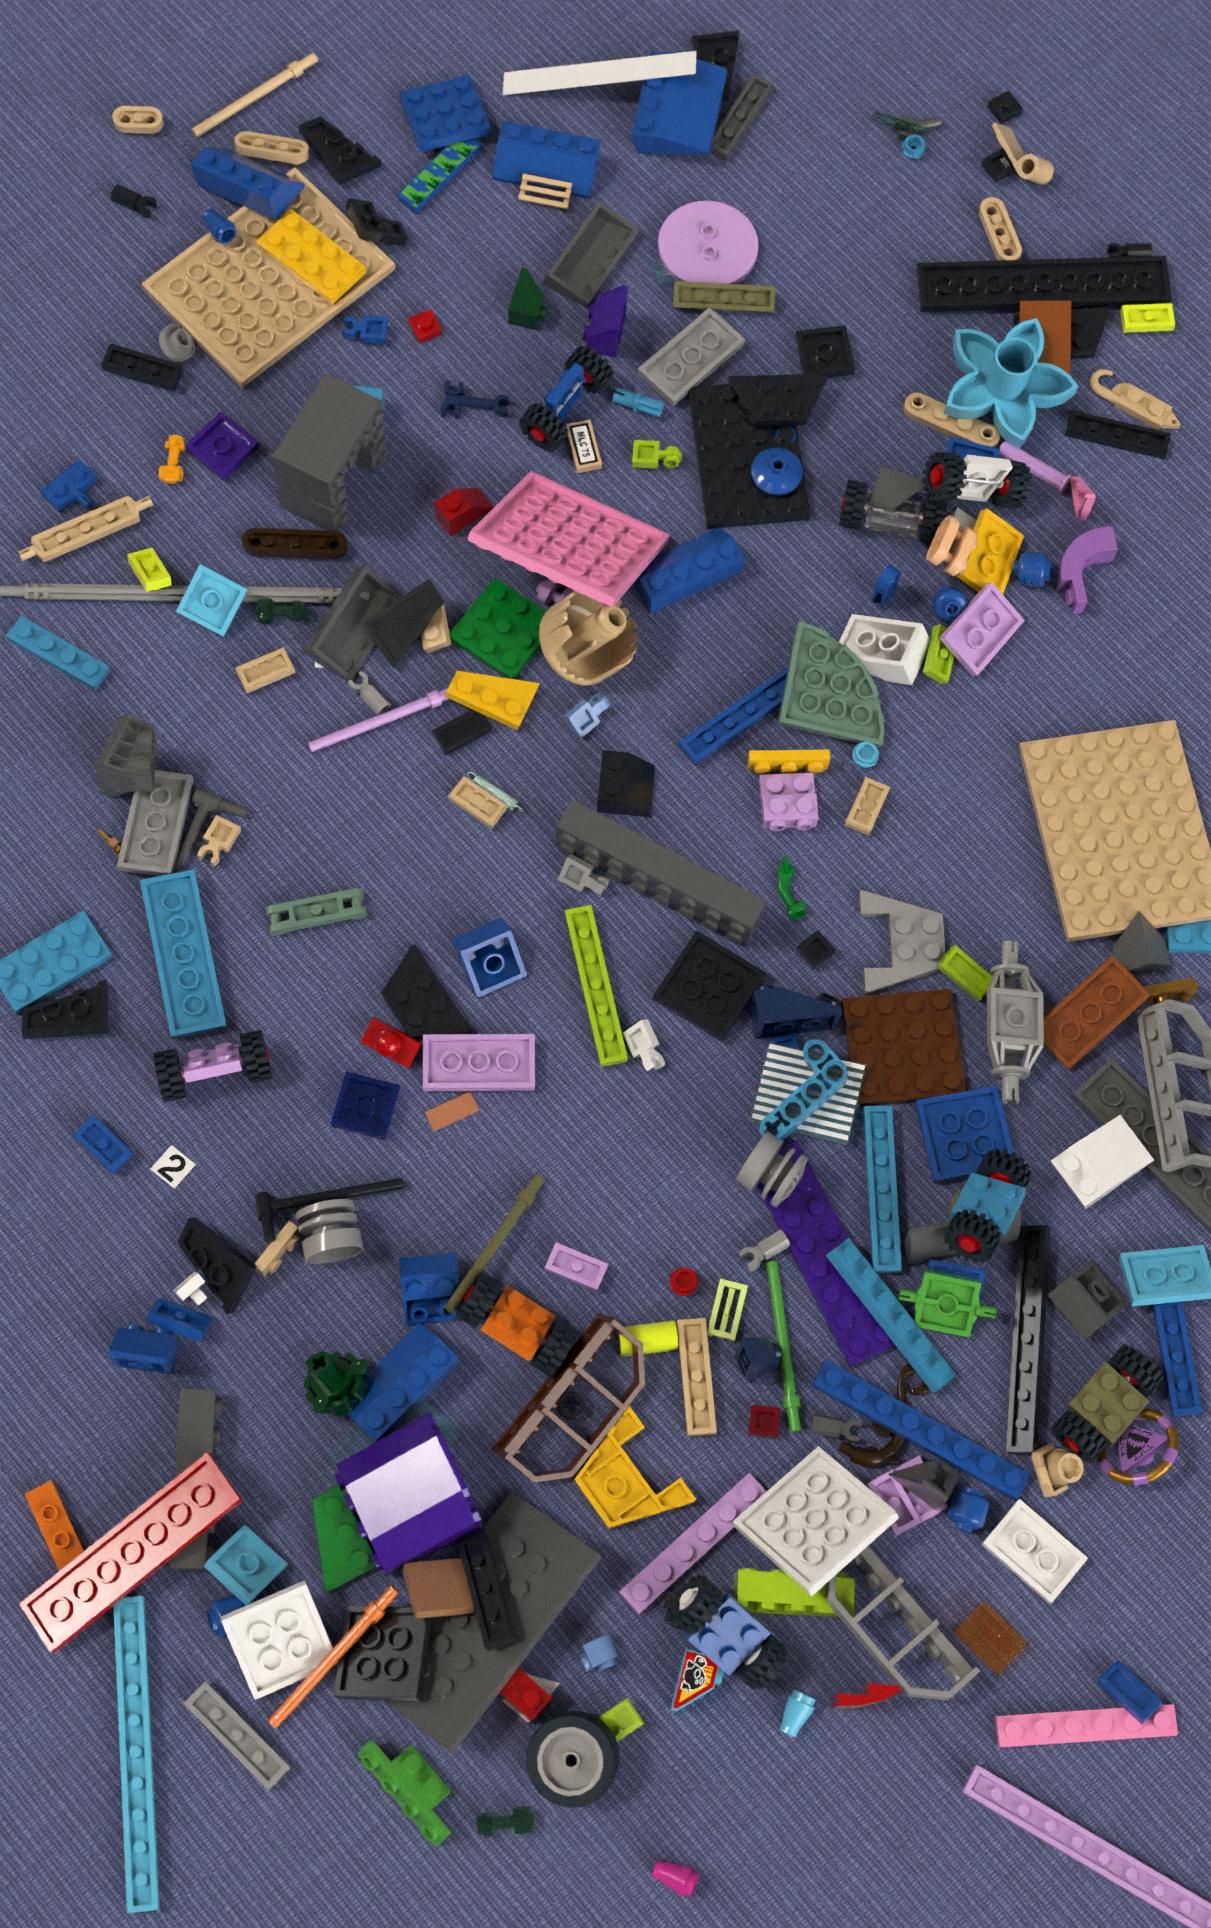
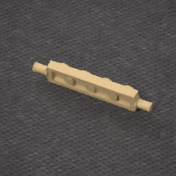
[18,495,153,563]

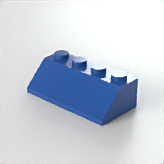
[493,121,601,199]
[190,147,305,220]
[633,528,745,614]
[345,1323,460,1443]

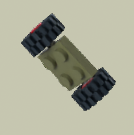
[1051,1344,1164,1464]

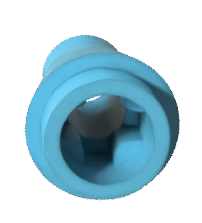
[779,1689,816,1737]

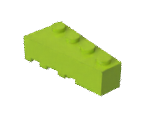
[733,1568,855,1617]

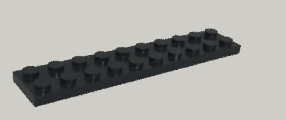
[916,256,1172,312]

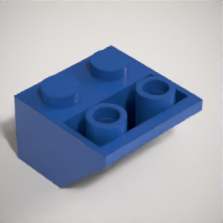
[399,1252,461,1325]

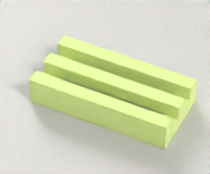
[707,1279,748,1342]

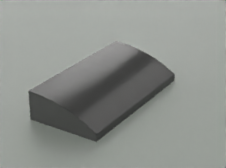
[543,201,640,306]
[302,565,403,682]
[902,1207,1021,1266]

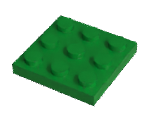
[450,578,546,679]

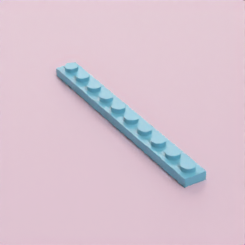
[113,1596,160,1913]

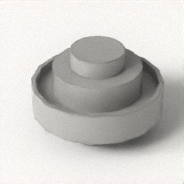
[159,324,195,362]

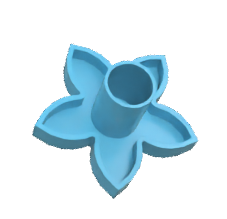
[944,318,1079,449]

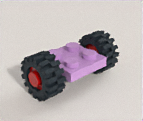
[153,1029,272,1102]

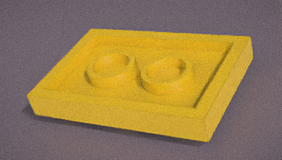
[956,508,1024,594]

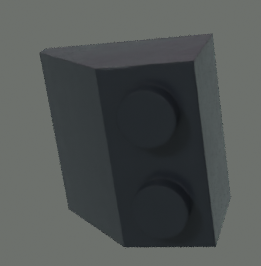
[597,750,655,817]

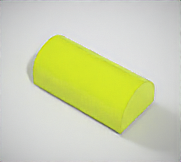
[618,1320,678,1357]

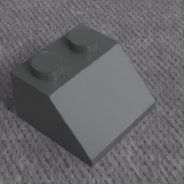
[1048,1259,1130,1340]

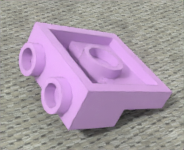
[759,773,818,831]

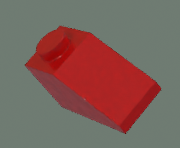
[434,488,493,536]

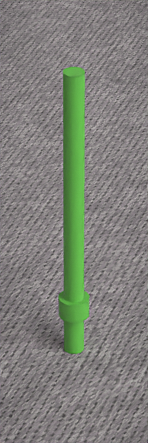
[766,1261,801,1433]

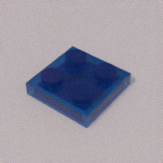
[331,1072,400,1140]

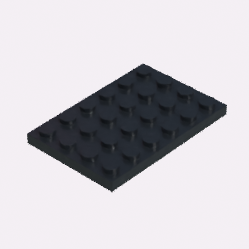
[688,384,810,529]

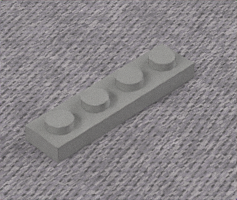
[183,1681,291,1791]

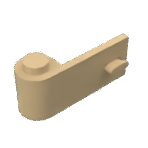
[992,122,1054,185]

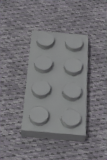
[637,307,745,406]
[117,770,194,876]

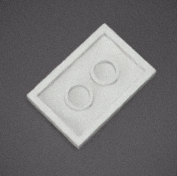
[981,1499,1088,1604]

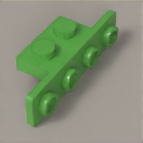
[358,1740,451,1847]

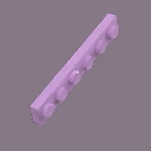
[619,1473,766,1615]

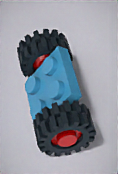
[944,1149,1032,1264]

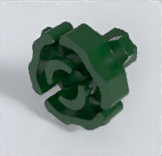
[303,1351,368,1416]

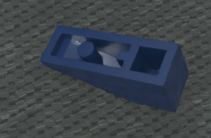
[734,1337,782,1382]

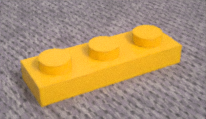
[747,750,830,774]

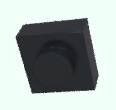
[987,90,1023,125]
[981,148,1016,183]
[796,930,836,970]

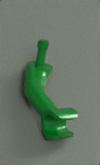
[777,856,806,920]

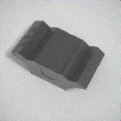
[92,714,157,798]

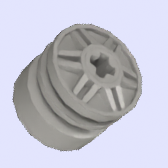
[736,1131,809,1208]
[296,1199,364,1264]

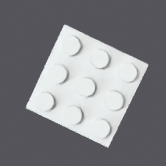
[221,1580,338,1700]

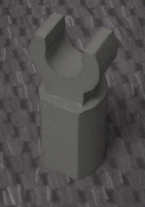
[810,1413,862,1443]

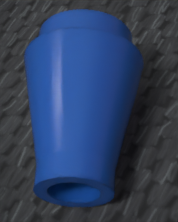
[202,209,237,244]

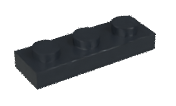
[101,343,184,392]

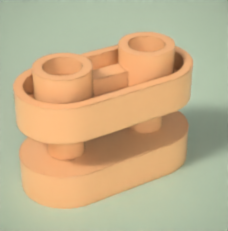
[926,515,978,576]

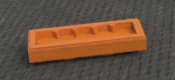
[25,1480,84,1571]

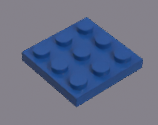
[399,75,491,152]
[915,1086,1013,1183]

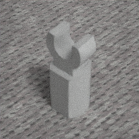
[348,671,391,715]
[739,1229,790,1272]

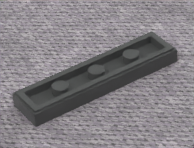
[710,74,774,161]

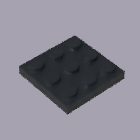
[652,930,766,1042]
[333,1606,432,1701]

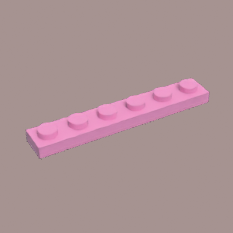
[995,1704,1178,1748]

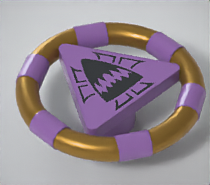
[1097,1408,1179,1486]

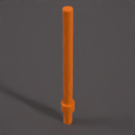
[268,1585,400,1728]

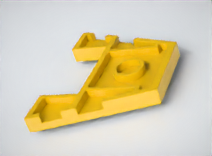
[574,1406,696,1529]

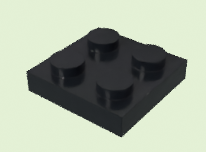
[795,325,855,378]

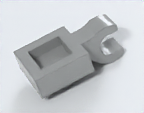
[557,854,610,894]

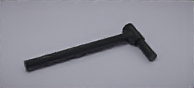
[255,1178,404,1243]

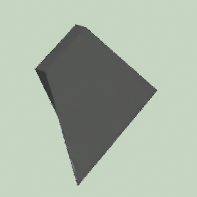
[869,466,926,512]
[1111,911,1171,973]
[888,1456,960,1510]

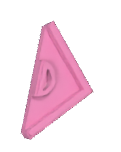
[1070,476,1096,521]

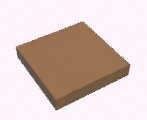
[402,1558,474,1619]

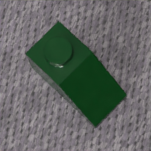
[508,267,548,331]

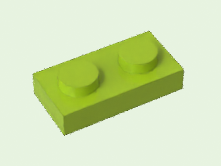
[923,624,954,684]

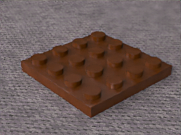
[841,989,966,1107]

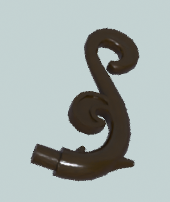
[838,1363,930,1467]

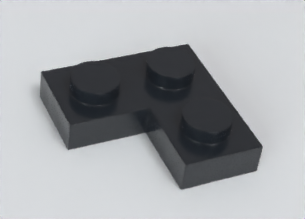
[346,198,408,246]

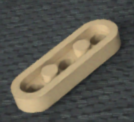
[234,131,309,165]
[979,197,1022,261]

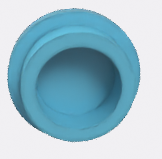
[852,742,879,768]

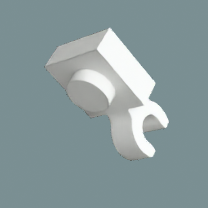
[622,1019,665,1071]

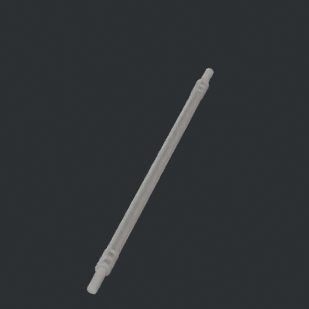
[0,583,369,604]

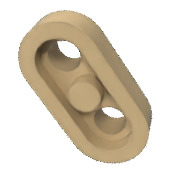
[112,106,163,134]

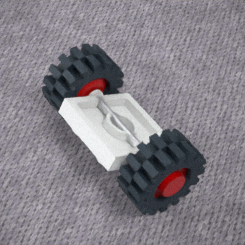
[922,452,1033,509]

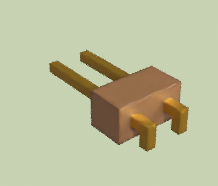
[98,829,121,855]

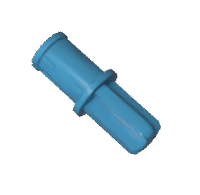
[612,387,664,417]

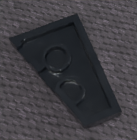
[299,116,382,185]
[363,579,445,668]
[22,979,108,1039]

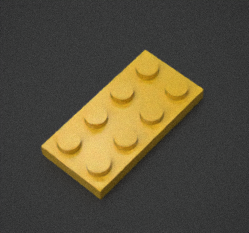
[257,209,366,305]

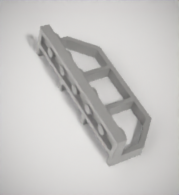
[1136,999,1211,1172]
[826,1546,980,1701]

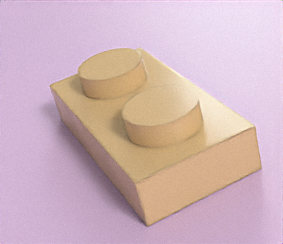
[421,597,452,653]
[255,1220,300,1278]

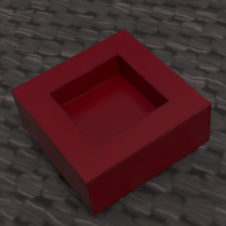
[748,1405,780,1438]

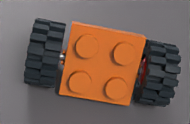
[455,1271,578,1377]

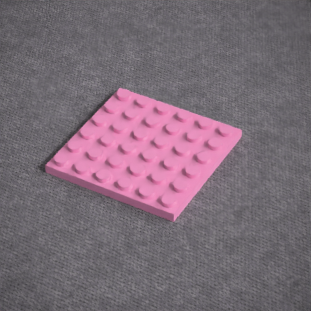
[468,471,670,608]

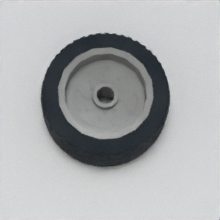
[526,1711,620,1808]

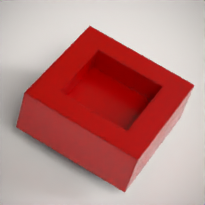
[408,309,442,344]

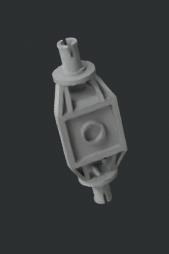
[987,941,1044,1105]

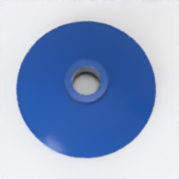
[751,448,803,495]

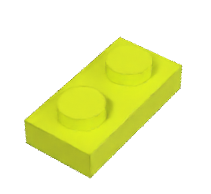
[1120,303,1175,333]
[127,548,172,592]

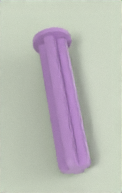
[999,441,1072,493]

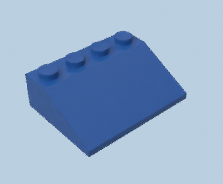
[631,52,728,155]

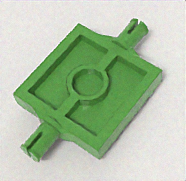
[898,1269,997,1338]

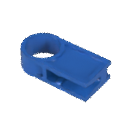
[871,564,901,609]

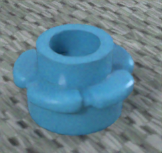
[901,135,926,159]

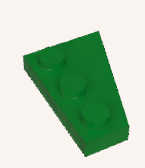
[312,1484,376,1593]

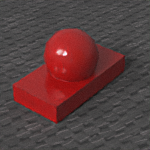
[360,1017,423,1068]

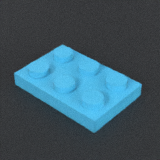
[1119,1245,1211,1307]

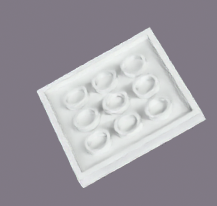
[733,1446,898,1597]

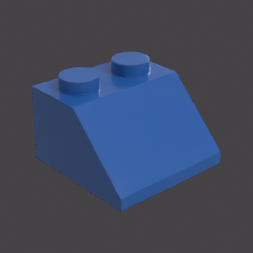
[451,918,527,998]
[107,1324,179,1375]

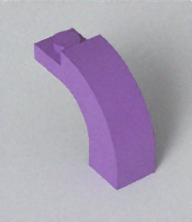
[1056,526,1118,614]

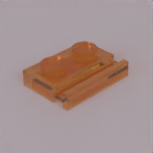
[953,1601,1027,1676]

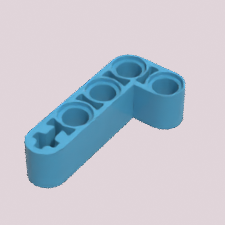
[759,1039,848,1141]

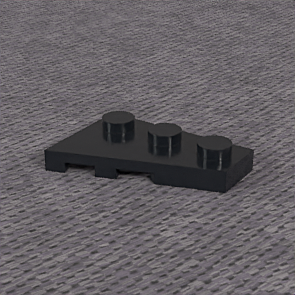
[691,30,740,101]
[177,1217,257,1315]

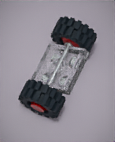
[839,480,948,544]

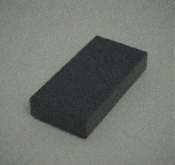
[432,710,492,756]

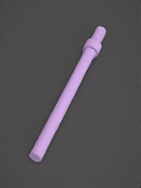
[308,688,449,752]

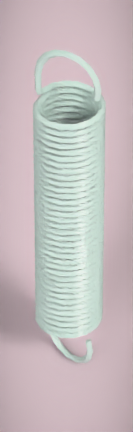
[467,772,524,812]

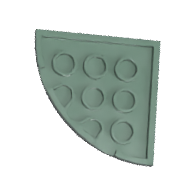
[778,621,884,748]

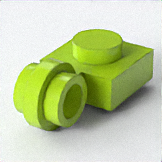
[632,440,682,469]

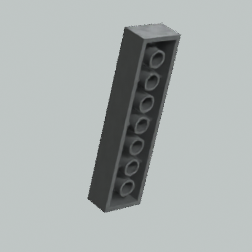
[556,800,767,946]

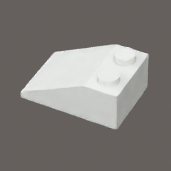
[839,614,930,685]
[1051,1115,1154,1210]

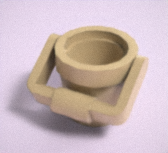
[1032,1443,1084,1497]

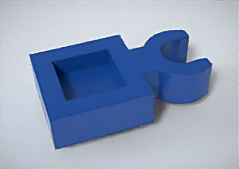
[343,315,388,344]

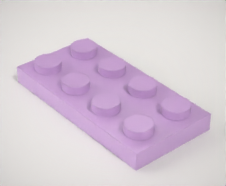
[423,1034,535,1091]

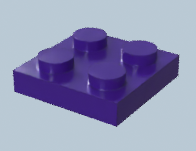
[185,411,259,481]

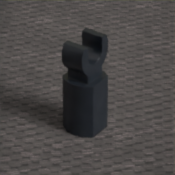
[111,184,157,218]
[1107,243,1153,257]

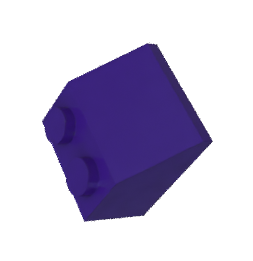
[583,286,628,357]

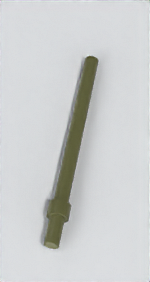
[445,1174,545,1313]

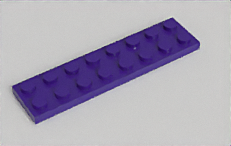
[757,1141,896,1368]

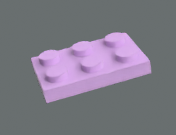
[939,582,1025,676]

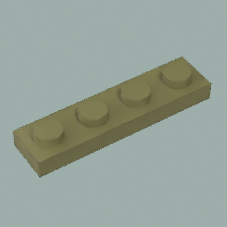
[673,281,776,312]

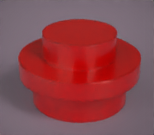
[670,1267,699,1296]

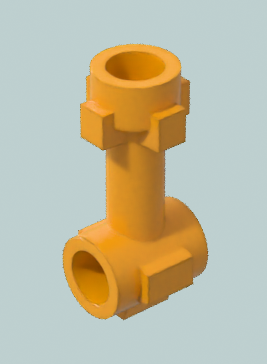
[159,435,185,484]

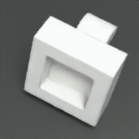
[172,1272,207,1306]

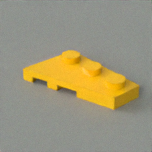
[445,671,540,731]

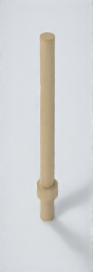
[191,53,318,138]

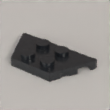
[1013,306,1110,359]
[728,374,828,426]
[381,944,471,1040]

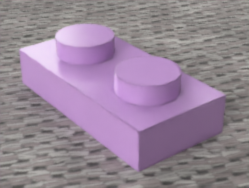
[544,1242,608,1292]

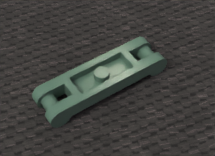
[265,888,368,936]

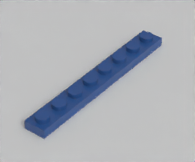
[811,1359,1030,1501]

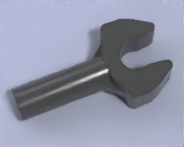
[894,115,941,141]

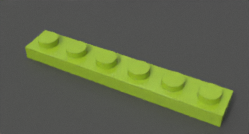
[564,905,628,1067]

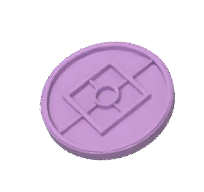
[658,201,758,284]

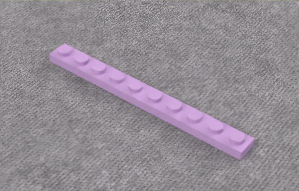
[961,1765,1211,1928]

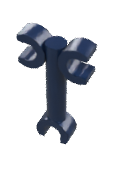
[441,380,509,419]

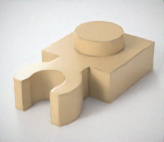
[198,815,241,867]

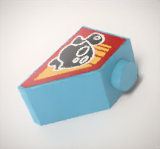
[670,1649,724,1712]

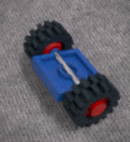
[518,346,614,452]

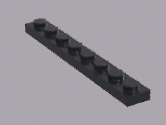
[1006,1225,1051,1454]

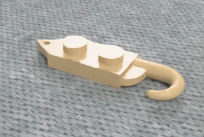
[1090,369,1181,430]

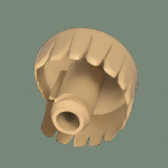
[539,591,638,686]

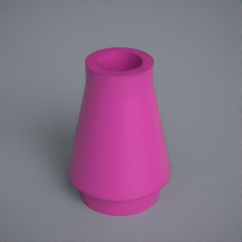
[652,1860,700,1897]

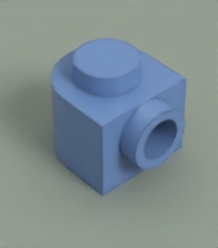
[578,1634,618,1672]

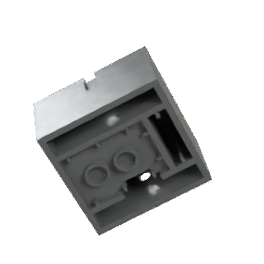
[272,373,388,531]

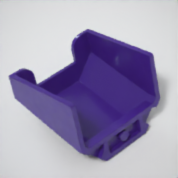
[334,1412,483,1576]

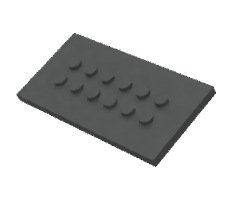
[385,1491,602,1754]

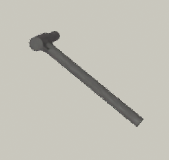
[173,788,248,873]

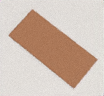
[425,1092,480,1132]

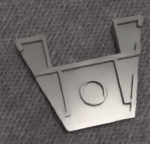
[859,891,945,995]

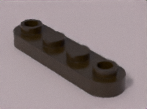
[242,528,348,559]

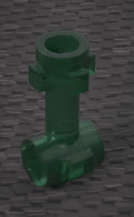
[256,598,306,624]
[476,1806,535,1837]

